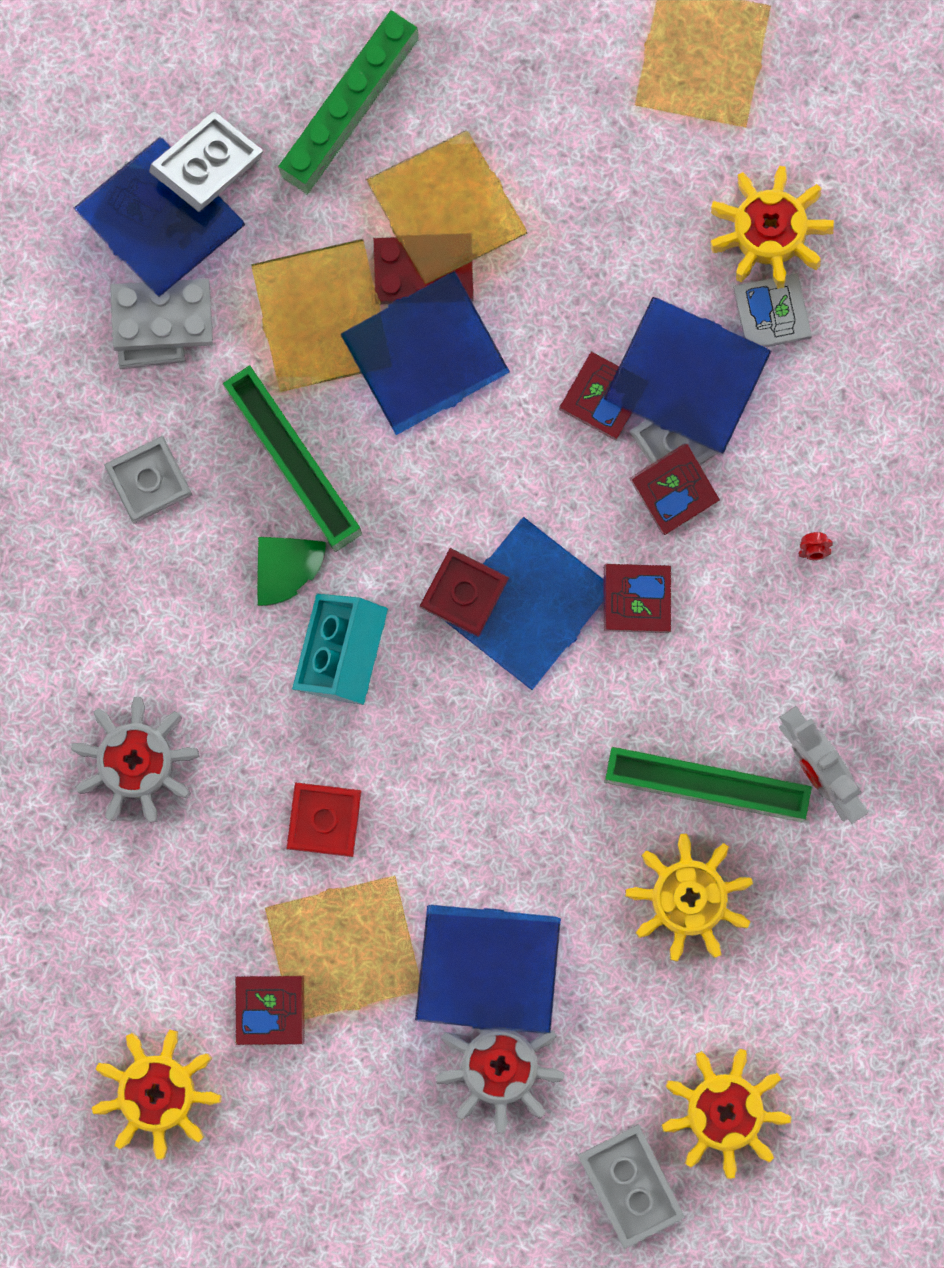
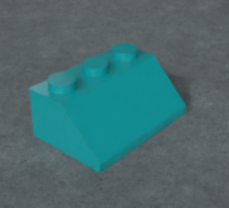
[292,593,388,705]

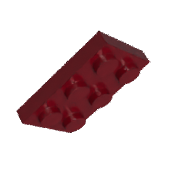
[373,235,474,305]

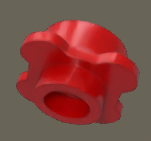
[798,532,833,561]

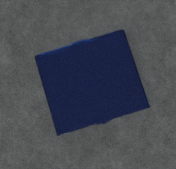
[73,136,246,297]
[340,271,510,435]
[604,297,772,454]
[442,516,604,690]
[415,905,561,1034]

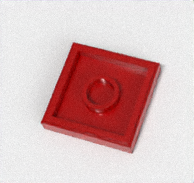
[286,782,362,858]

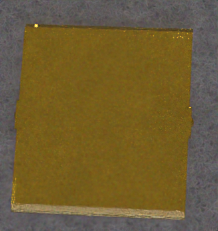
[635,0,771,128]
[366,130,528,284]
[251,239,392,392]
[265,876,423,1020]

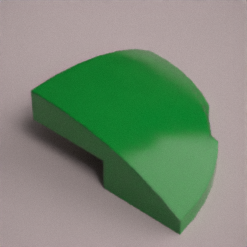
[257,537,326,606]

